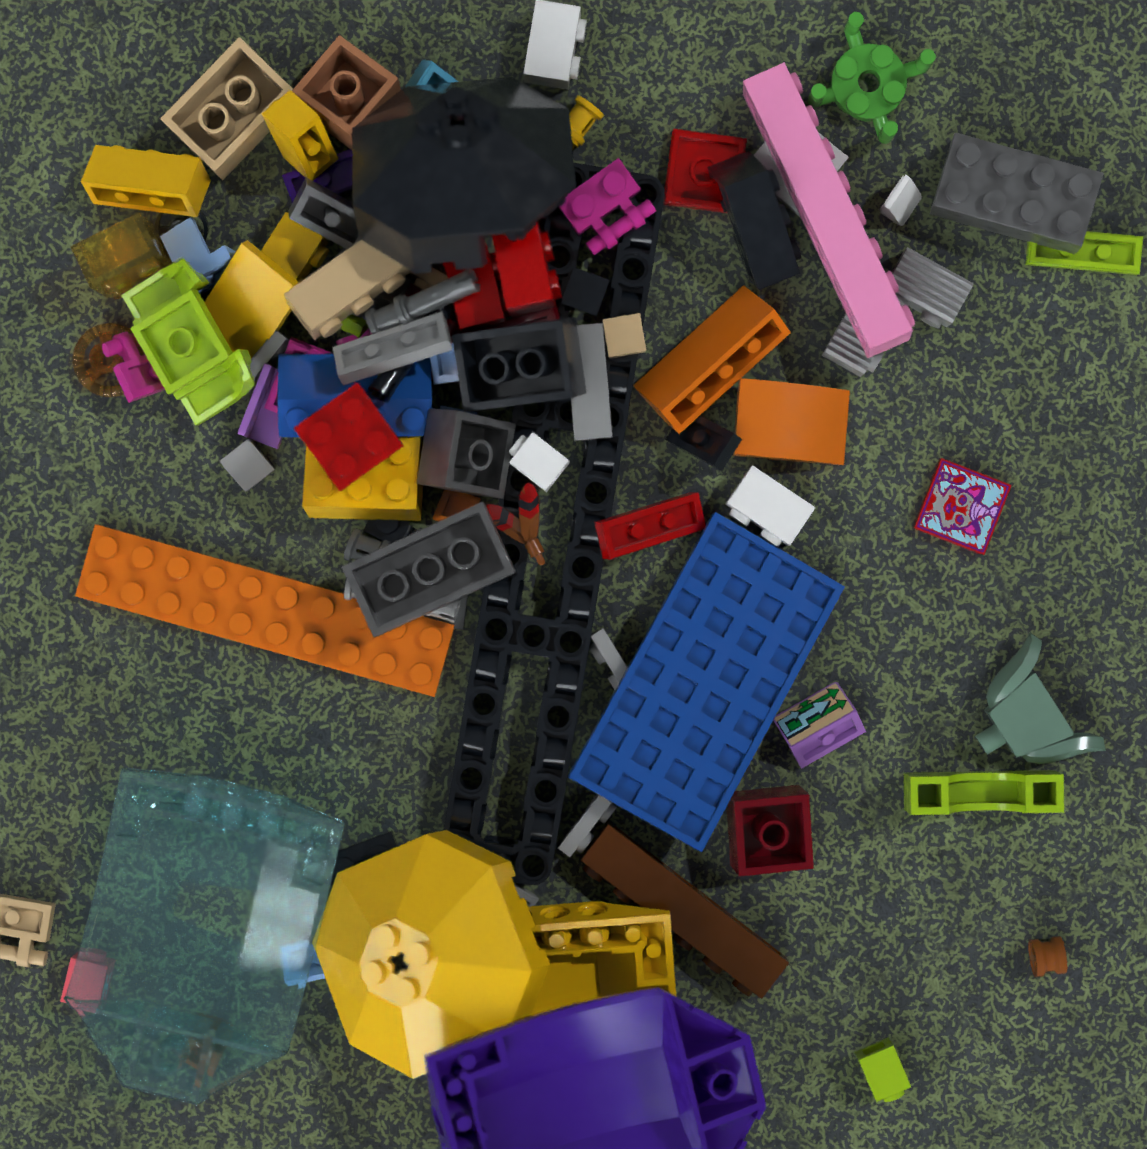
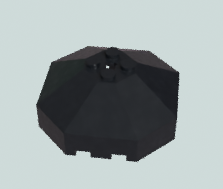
[352,77,576,273]

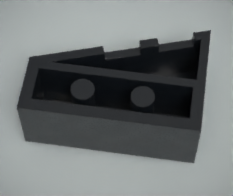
[707,151,802,290]

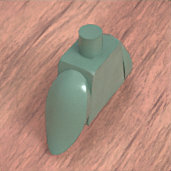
[975,632,1106,764]

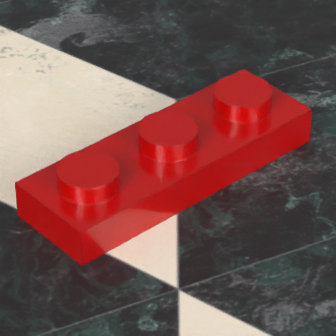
[594,492,706,560]

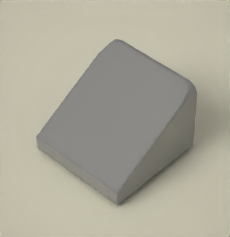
[219,439,276,492]

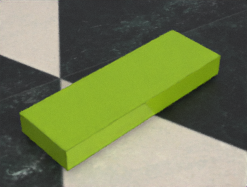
[1025,231,1143,275]

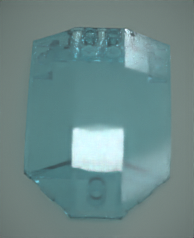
[64,768,345,1105]

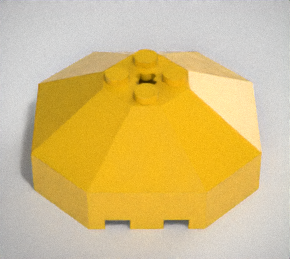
[312,830,550,1079]

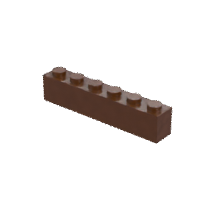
[581,820,789,999]

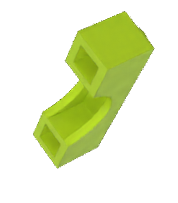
[904,770,1064,815]

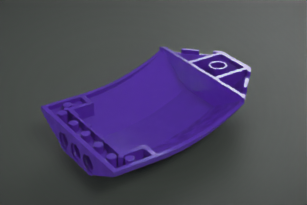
[424,988,766,1149]

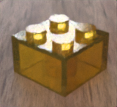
[70,213,172,299]

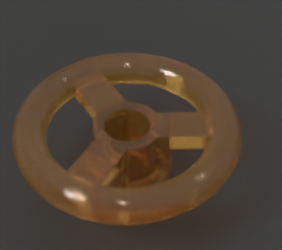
[73,323,145,397]

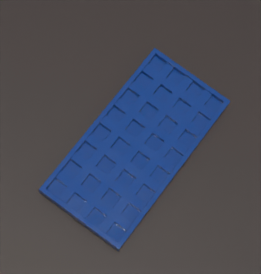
[567,512,845,852]

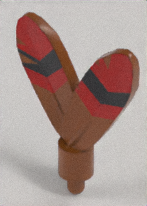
[486,483,545,565]

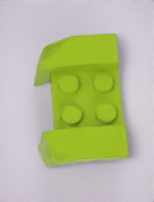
[121,257,255,426]

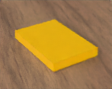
[204,240,299,359]

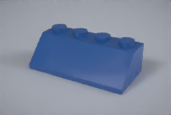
[278,353,432,437]

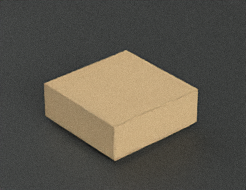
[602,313,647,358]

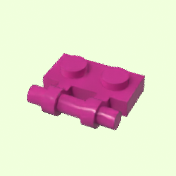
[559,158,656,255]
[102,331,165,403]

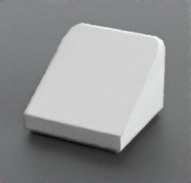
[879,175,922,226]

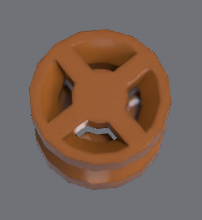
[1028,936,1067,977]

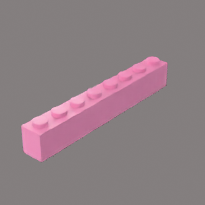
[743,62,915,359]

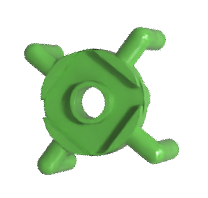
[807,12,936,144]

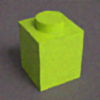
[854,1037,911,1102]

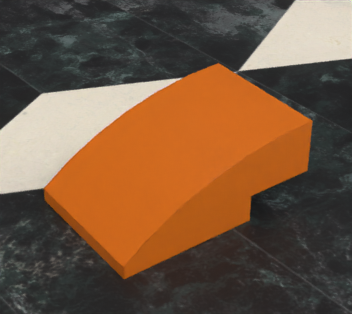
[733,378,850,465]

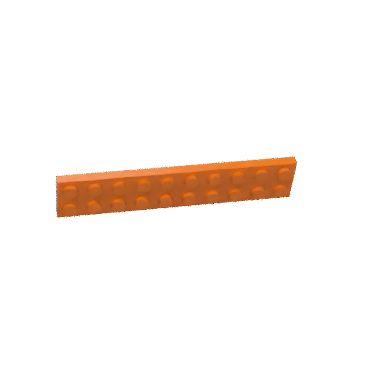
[75,524,455,697]

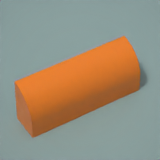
[633,285,791,434]

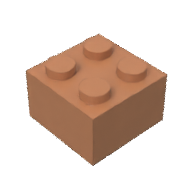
[292,35,401,151]

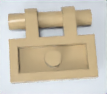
[0,894,56,968]

